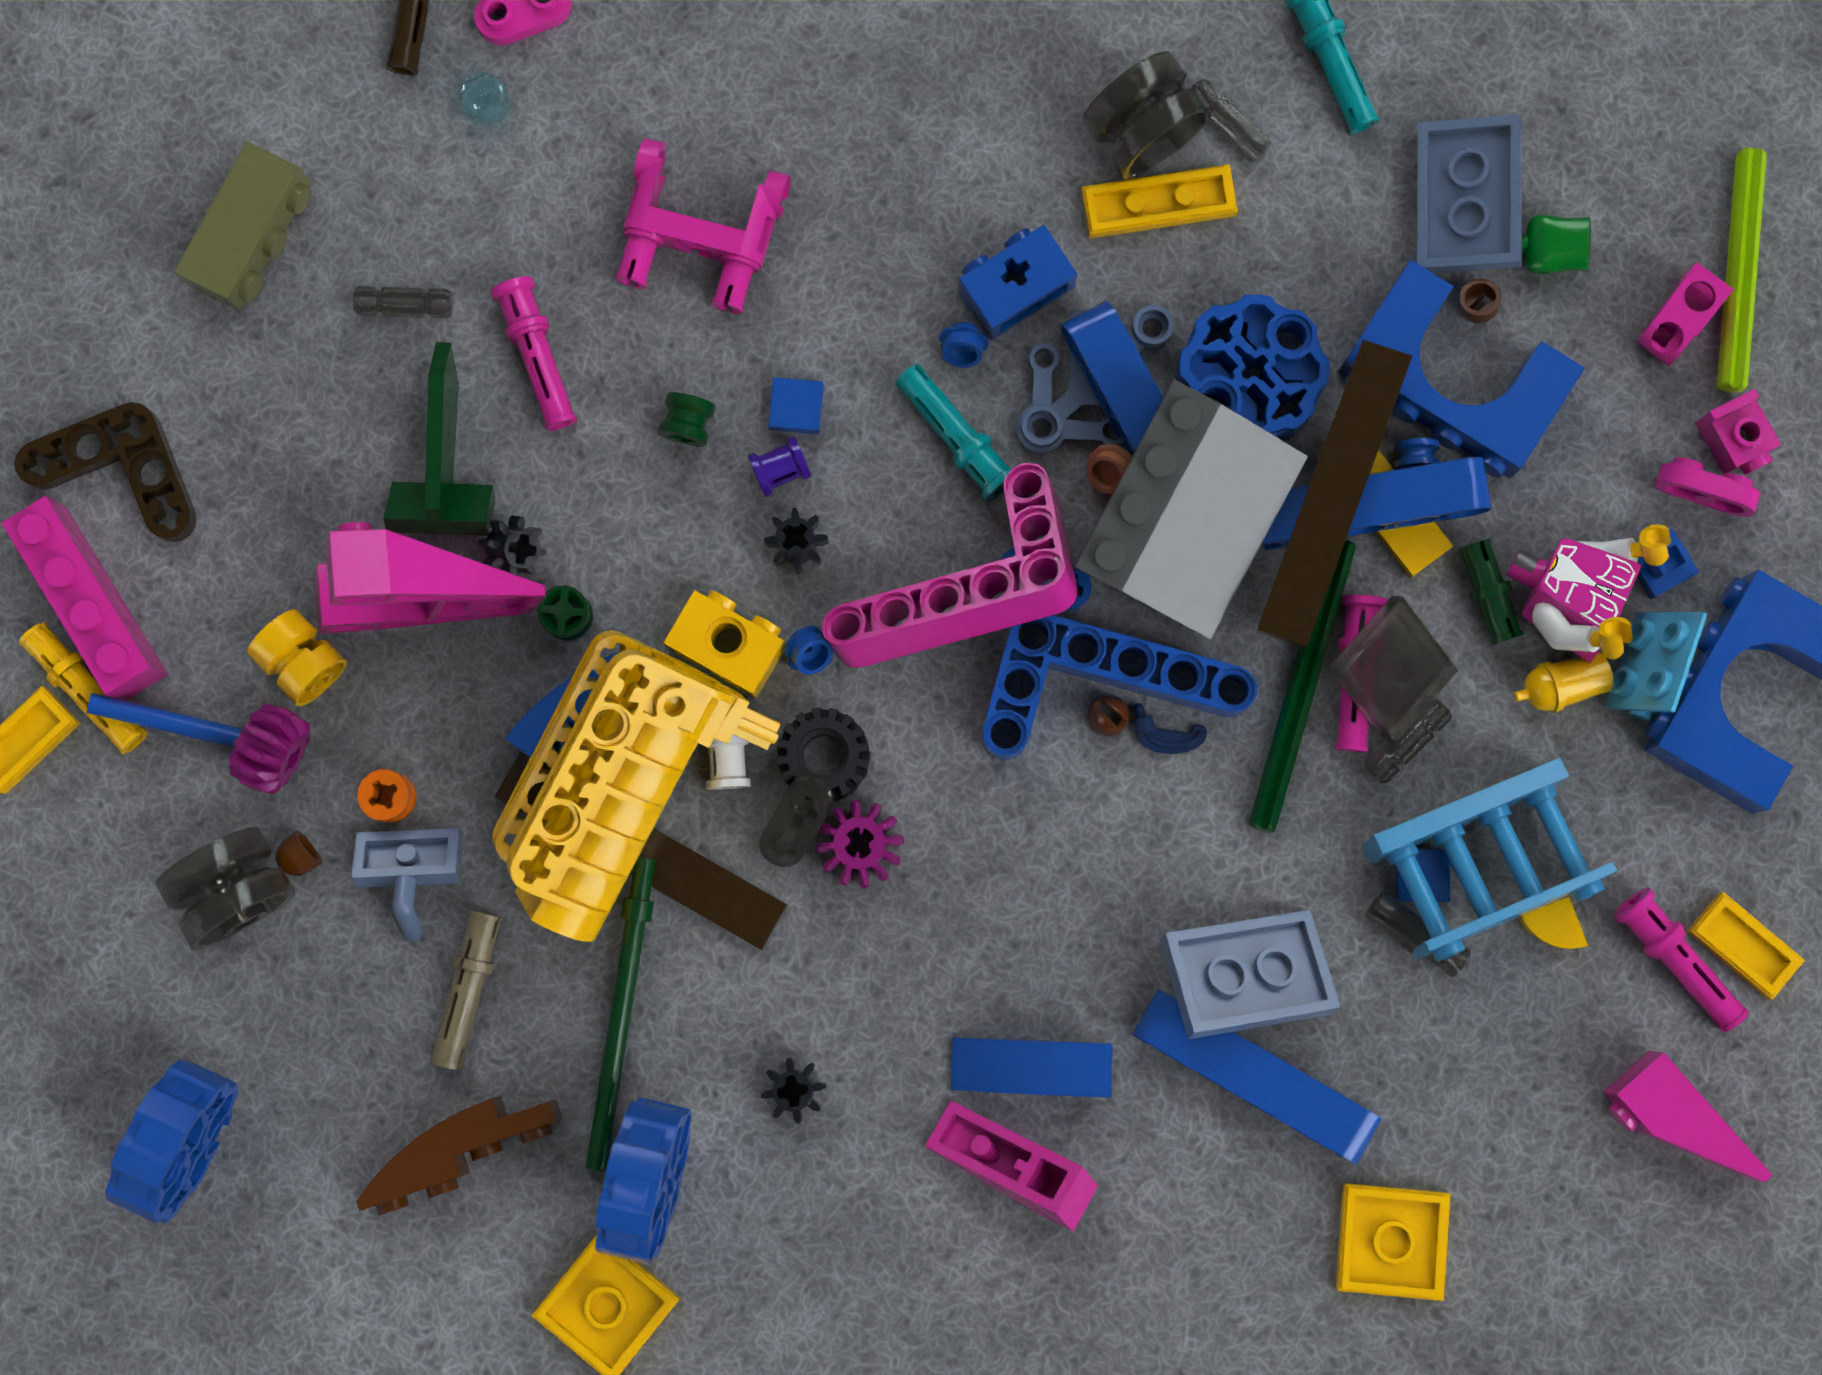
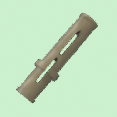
[430,910,503,1070]

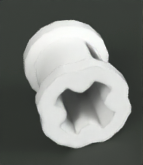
[703,735,751,790]

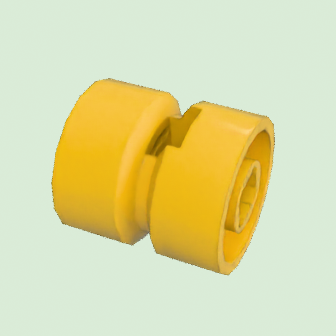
[247,609,347,707]

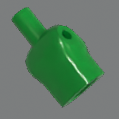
[1522,215,1591,274]

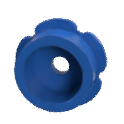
[939,322,989,368]
[784,626,833,675]

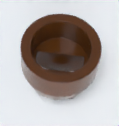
[1459,279,1501,324]
[1088,695,1130,737]
[275,831,322,876]

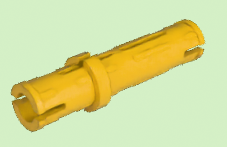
[19,622,148,755]

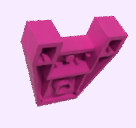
[314,522,546,634]

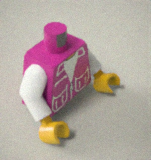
[1506,524,1671,663]

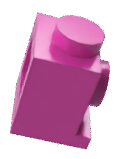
[1695,389,1781,476]

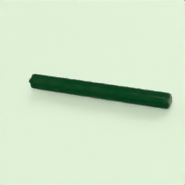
[1249,540,1356,833]

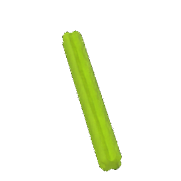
[1717,147,1767,393]

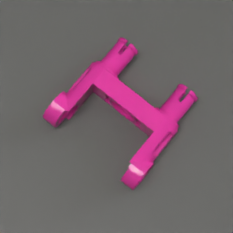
[615,137,791,315]

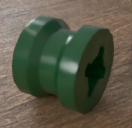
[657,392,716,447]
[537,585,594,641]

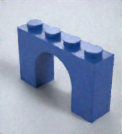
[1338,260,1585,479]
[1644,569,1822,814]

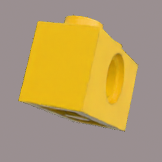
[663,590,785,699]

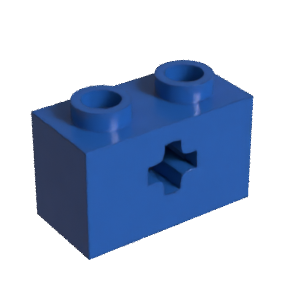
[959,225,1078,340]

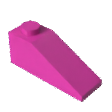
[1603,1051,1773,1182]
[925,1100,1099,1232]

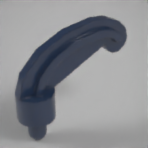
[1132,703,1207,754]

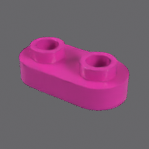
[474,0,572,45]
[1654,457,1761,517]

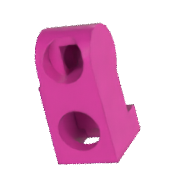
[1635,262,1734,366]

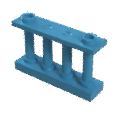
[1362,758,1617,962]

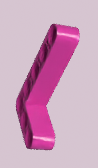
[822,463,1077,668]

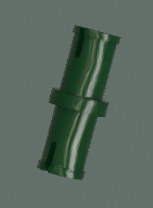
[1458,538,1524,645]

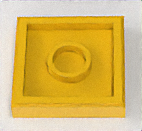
[1335,1183,1450,1301]
[531,1235,681,1375]

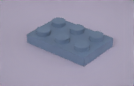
[1417,114,1522,273]
[1160,910,1341,1040]

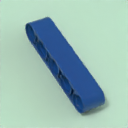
[1061,301,1163,456]
[1261,457,1492,550]
[1132,989,1382,1165]

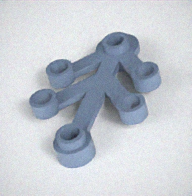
[1016,305,1174,454]

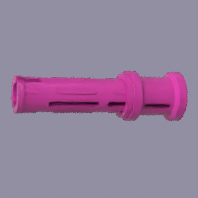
[490,276,577,431]
[1335,595,1388,753]
[1613,887,1749,1032]

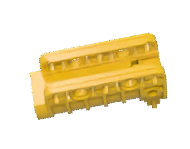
[492,630,781,942]

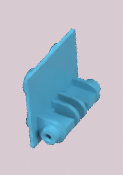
[1605,612,1707,721]

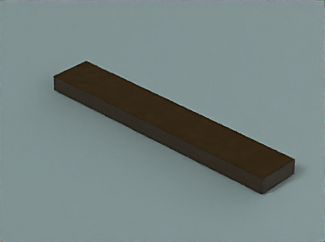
[1257,340,1412,649]
[494,752,788,950]

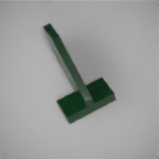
[383,342,495,536]

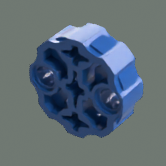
[1175,294,1329,440]
[105,1059,238,1224]
[595,1097,692,1265]

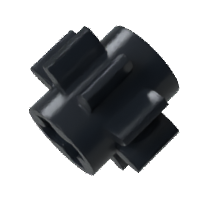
[764,508,829,574]
[478,515,547,575]
[761,1057,827,1124]

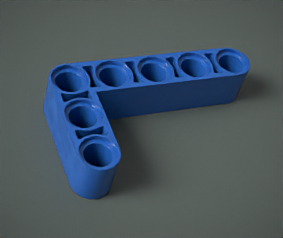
[982,615,1257,760]

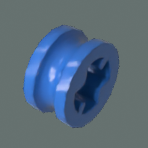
[1393,438,1440,470]

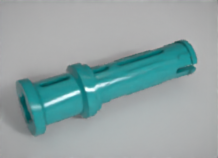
[1285,0,1380,135]
[895,363,1014,503]

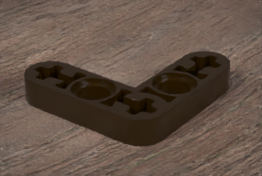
[14,402,197,542]

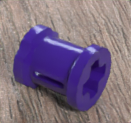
[747,437,812,498]

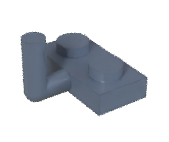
[351,828,463,942]

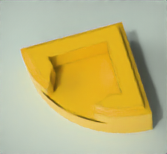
[1518,897,1588,949]

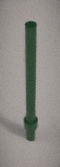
[585,857,656,1171]

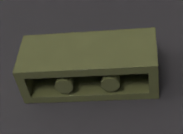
[174,141,312,312]

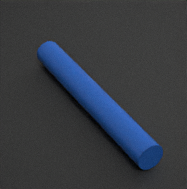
[87,693,241,747]

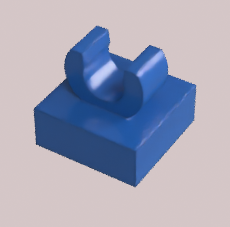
[1637,528,1699,600]

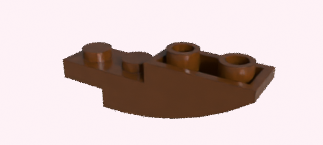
[356,1096,563,1216]

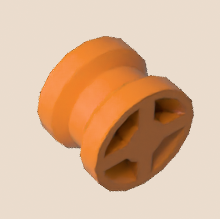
[357,769,417,823]

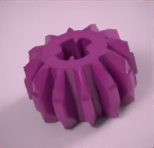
[229,703,310,795]
[816,800,904,889]

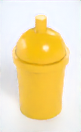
[1513,652,1614,713]

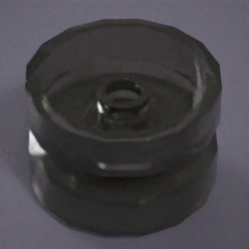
[1082,51,1214,180]
[154,827,295,950]

